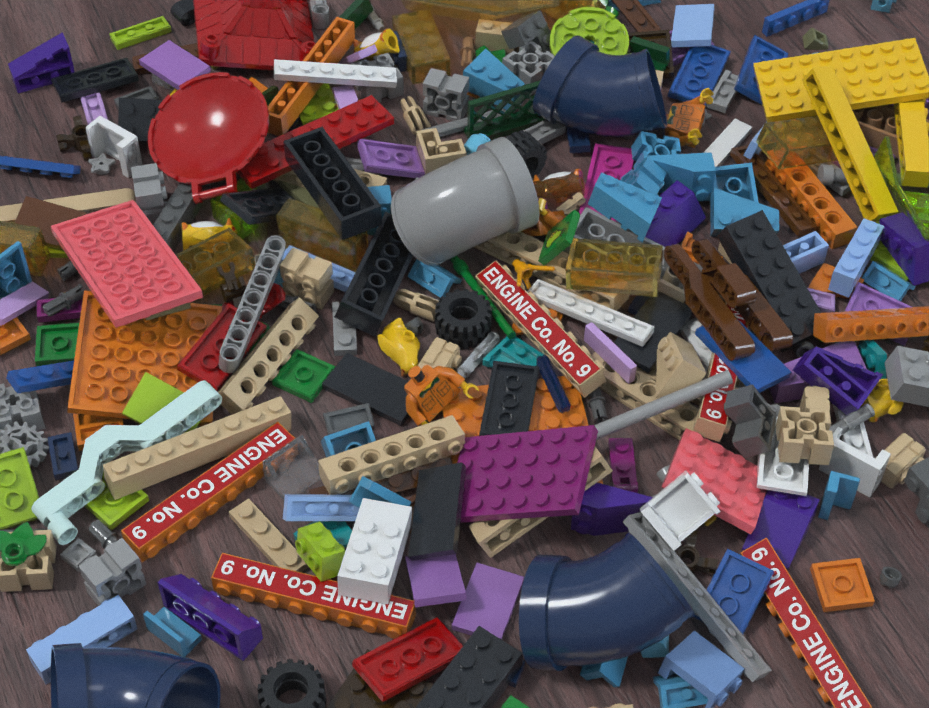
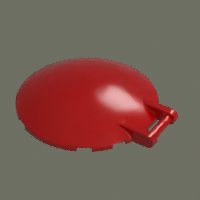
[148,72,269,204]

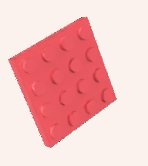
[662,428,767,534]

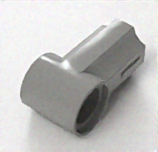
[309,0,329,29]

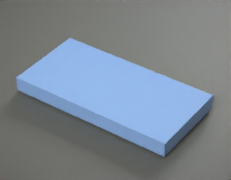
[671,4,714,48]

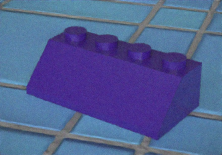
[645,180,706,247]
[158,574,263,661]

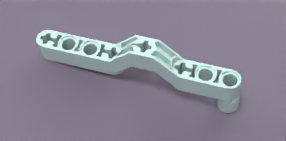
[31,380,222,545]

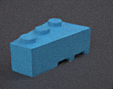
[463,49,525,110]
[588,172,662,243]
[710,188,779,237]

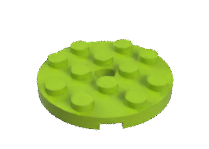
[550,7,629,56]

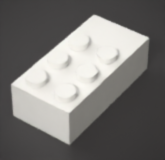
[338,498,412,604]

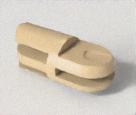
[400,96,431,135]
[393,289,439,322]

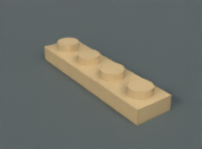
[229,498,309,572]

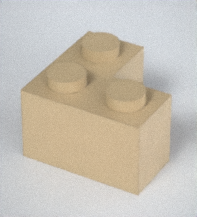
[416,128,466,175]

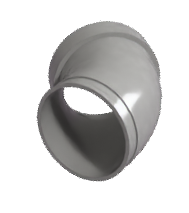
[391,137,539,266]

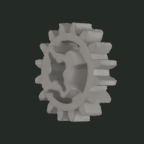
[0,421,49,467]

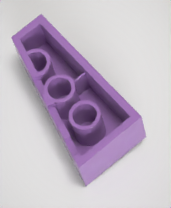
[769,341,867,403]

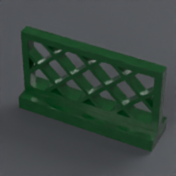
[464,80,545,140]

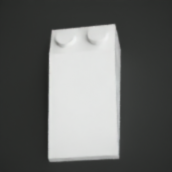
[757,417,809,496]

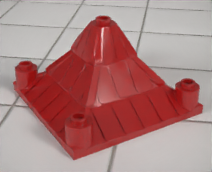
[193,0,316,70]

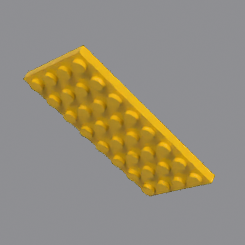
[753,38,929,123]

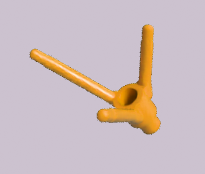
[512,259,555,305]

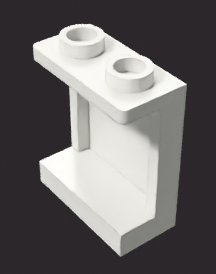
[86,116,143,178]
[819,427,891,497]
[640,471,721,551]

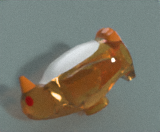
[533,169,585,203]

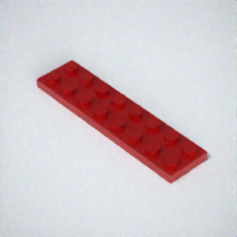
[237,95,394,189]

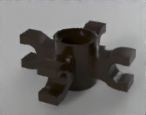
[56,115,93,161]
[216,262,246,308]
[675,531,719,576]

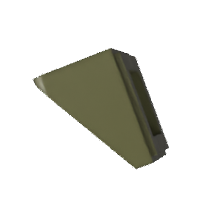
[803,27,829,50]

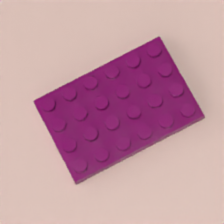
[457,425,598,523]

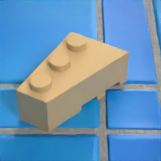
[656,332,706,410]

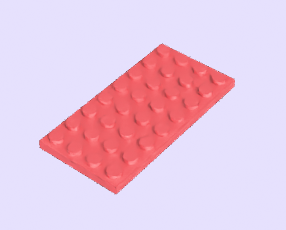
[51,200,203,328]

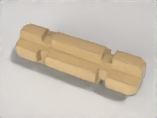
[556,192,586,214]

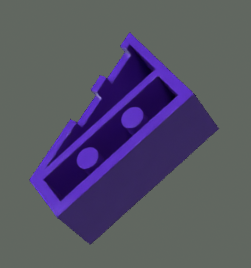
[8,32,75,93]
[879,213,929,286]
[793,346,883,415]

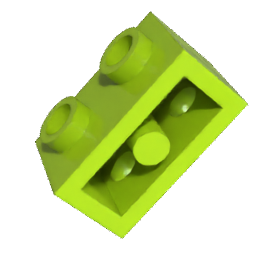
[295,521,345,582]

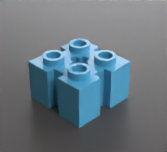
[631,131,681,169]
[620,156,667,196]

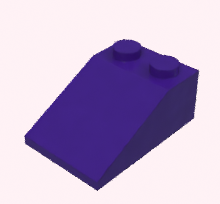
[571,483,653,536]
[741,490,820,571]

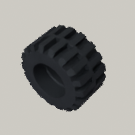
[506,131,547,180]
[435,289,492,349]
[257,659,327,708]

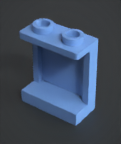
[658,631,745,708]

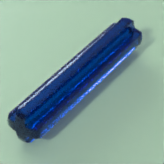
[536,355,571,413]

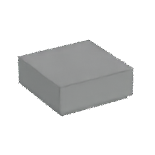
[60,538,97,572]

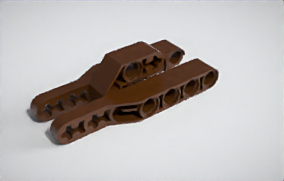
[664,239,793,361]

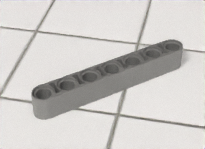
[218,236,286,373]

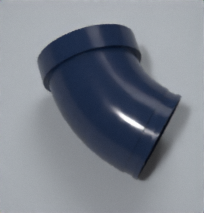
[533,35,667,137]
[519,532,695,671]
[51,643,221,708]

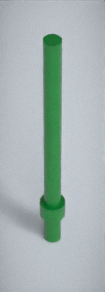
[449,256,516,339]

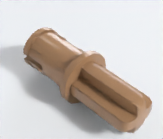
[460,37,475,68]

